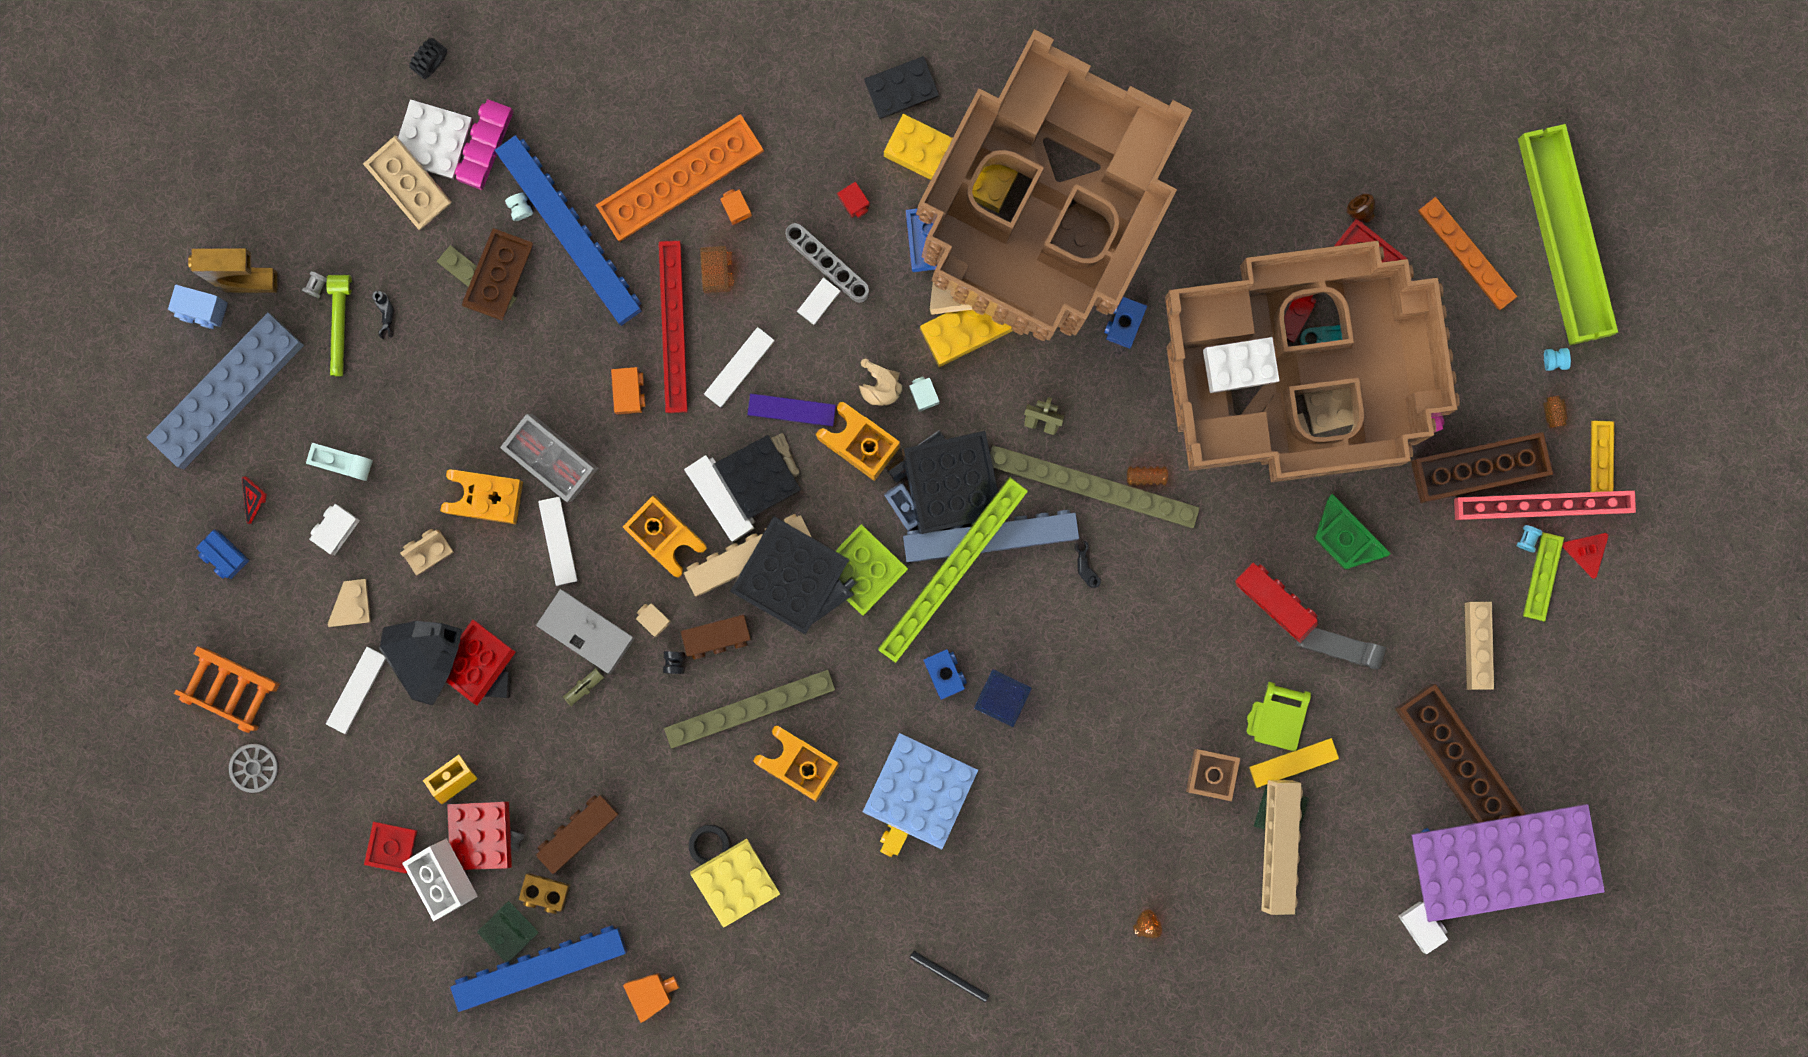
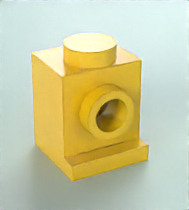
[880,824,908,857]

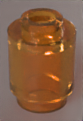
[1543,396,1568,428]

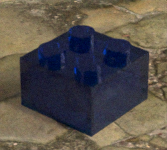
[973,669,1032,727]

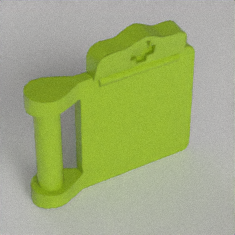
[1246,682,1311,751]

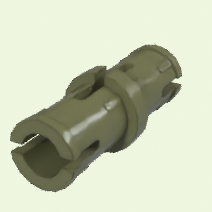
[563,668,604,706]

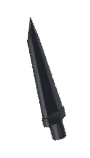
[811,577,858,625]

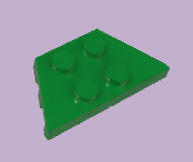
[1314,494,1391,570]

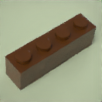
[536,795,620,874]

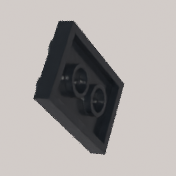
[864,56,939,120]

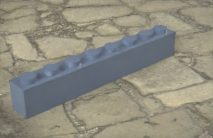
[903,510,1079,563]

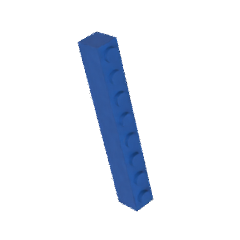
[450,925,627,1012]

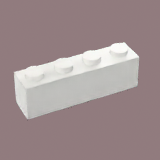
[684,455,755,543]

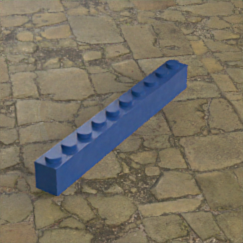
[495,135,642,326]

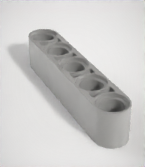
[785,223,869,303]

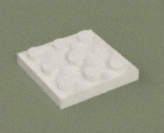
[398,100,472,180]

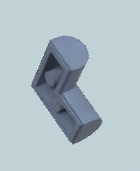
[884,483,917,531]

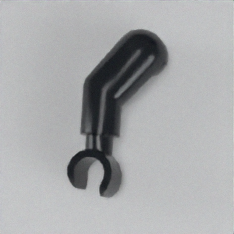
[372,291,394,339]
[1074,541,1101,588]

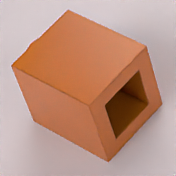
[720,189,752,225]

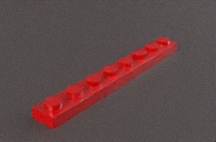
[659,241,688,413]

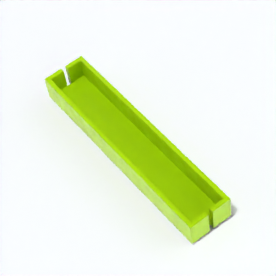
[1518,124,1618,346]

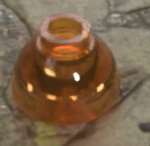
[1133,909,1162,939]

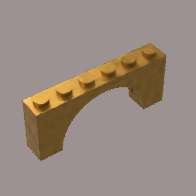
[188,249,278,293]

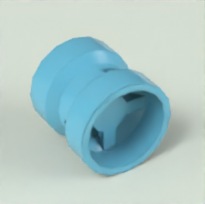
[1544,348,1571,371]

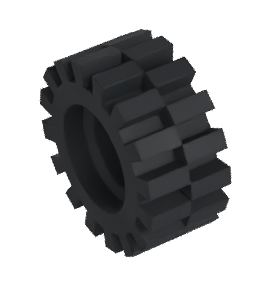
[409,38,448,79]

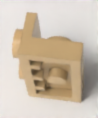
[401,529,454,576]

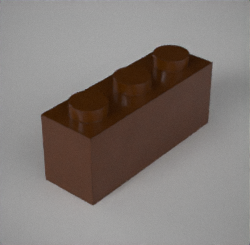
[681,615,751,660]

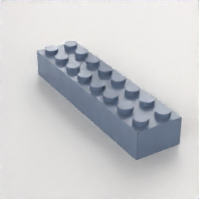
[146,313,304,470]

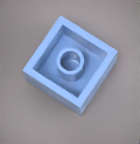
[168,285,228,329]

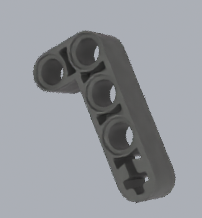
[1295,628,1387,670]

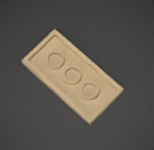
[363,136,452,230]

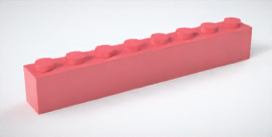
[1454,491,1636,520]

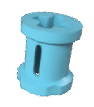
[1516,525,1542,552]

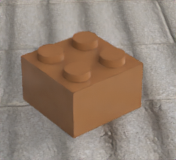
[1186,749,1240,801]

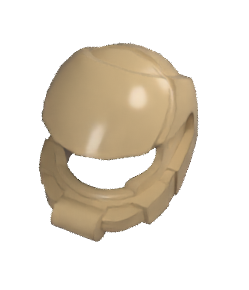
[859,359,902,406]

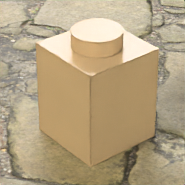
[636,603,671,637]

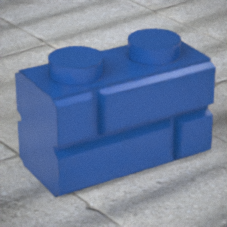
[196,529,250,579]

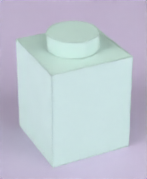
[910,377,939,412]

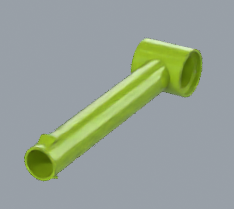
[326,275,352,376]

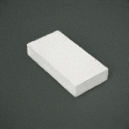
[797,278,841,325]

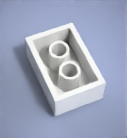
[1203,337,1279,393]
[403,838,478,921]

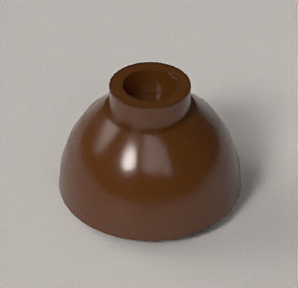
[1346,194,1375,223]

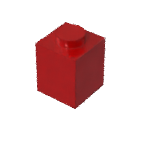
[837,182,870,218]

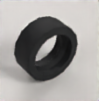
[689,825,731,865]

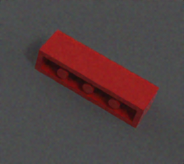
[1235,563,1318,643]

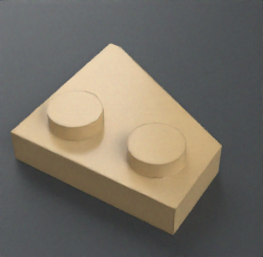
[328,579,371,627]

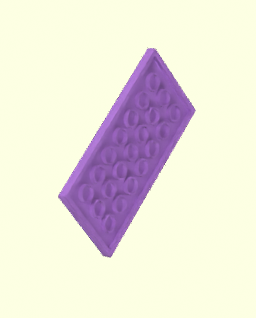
[1411,804,1605,922]

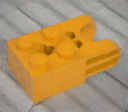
[815,402,900,481]
[440,470,523,524]
[623,495,707,578]
[753,726,839,802]

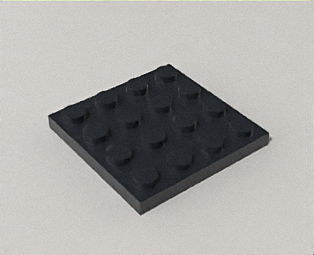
[901,431,998,534]
[730,516,849,635]

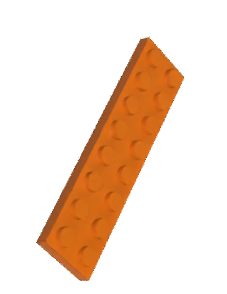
[596,114,764,242]

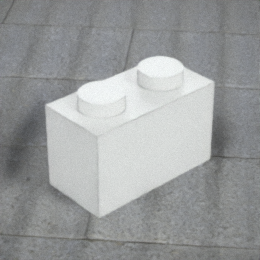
[310,504,360,556]
[1399,902,1448,954]

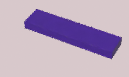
[747,394,836,427]

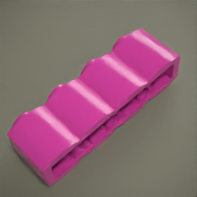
[455,99,514,190]

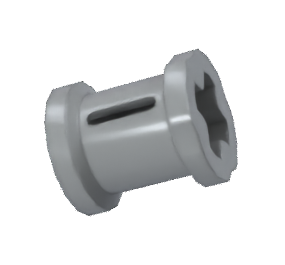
[302,271,327,299]

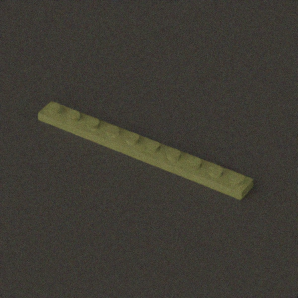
[990,445,1199,529]

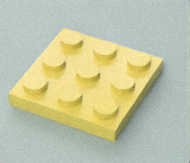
[690,839,780,928]

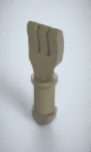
[771,433,800,477]

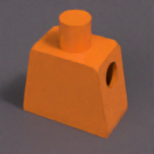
[623,973,679,1023]

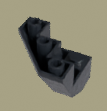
[379,621,462,706]

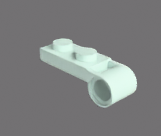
[306,443,373,481]

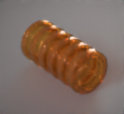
[1127,466,1168,485]

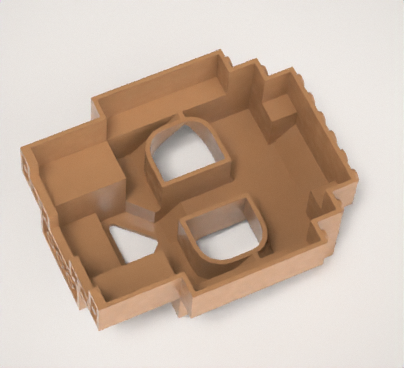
[916,29,1192,341]
[1165,241,1460,482]

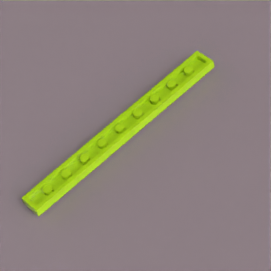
[878,477,1028,663]

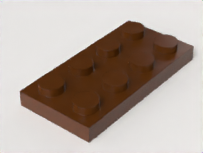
[462,228,533,321]

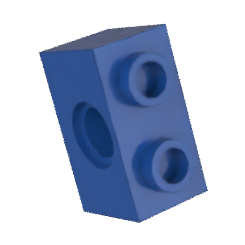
[1104,297,1147,349]
[923,649,967,700]

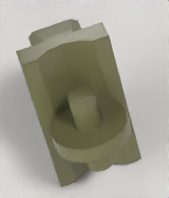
[1024,397,1064,435]

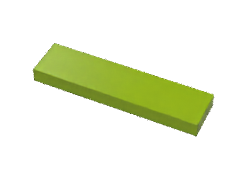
[1523,532,1564,621]

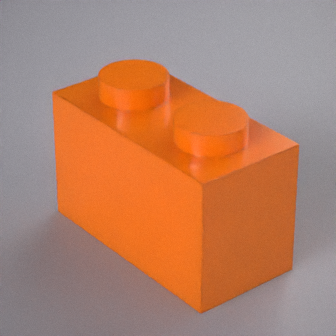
[611,367,646,415]

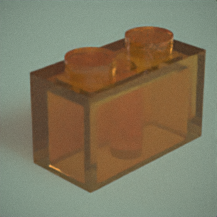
[700,246,734,293]

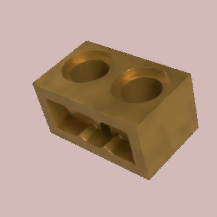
[519,873,570,914]

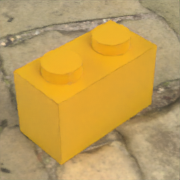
[423,755,477,805]

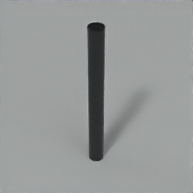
[910,951,989,1002]

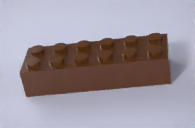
[1411,432,1553,504]

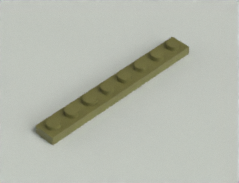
[664,670,835,749]

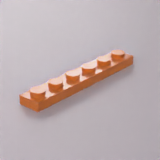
[1418,197,1517,311]

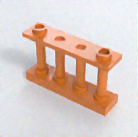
[174,646,280,733]

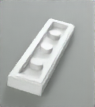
[704,327,774,408]
[538,497,578,586]
[326,647,386,734]

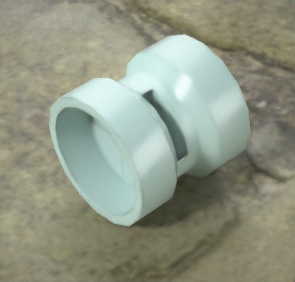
[505,192,533,221]

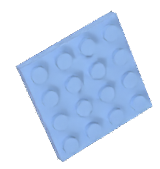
[863,733,978,849]

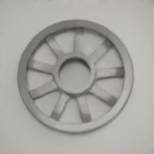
[229,744,278,793]

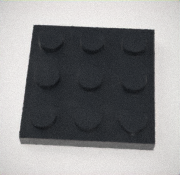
[712,435,801,521]

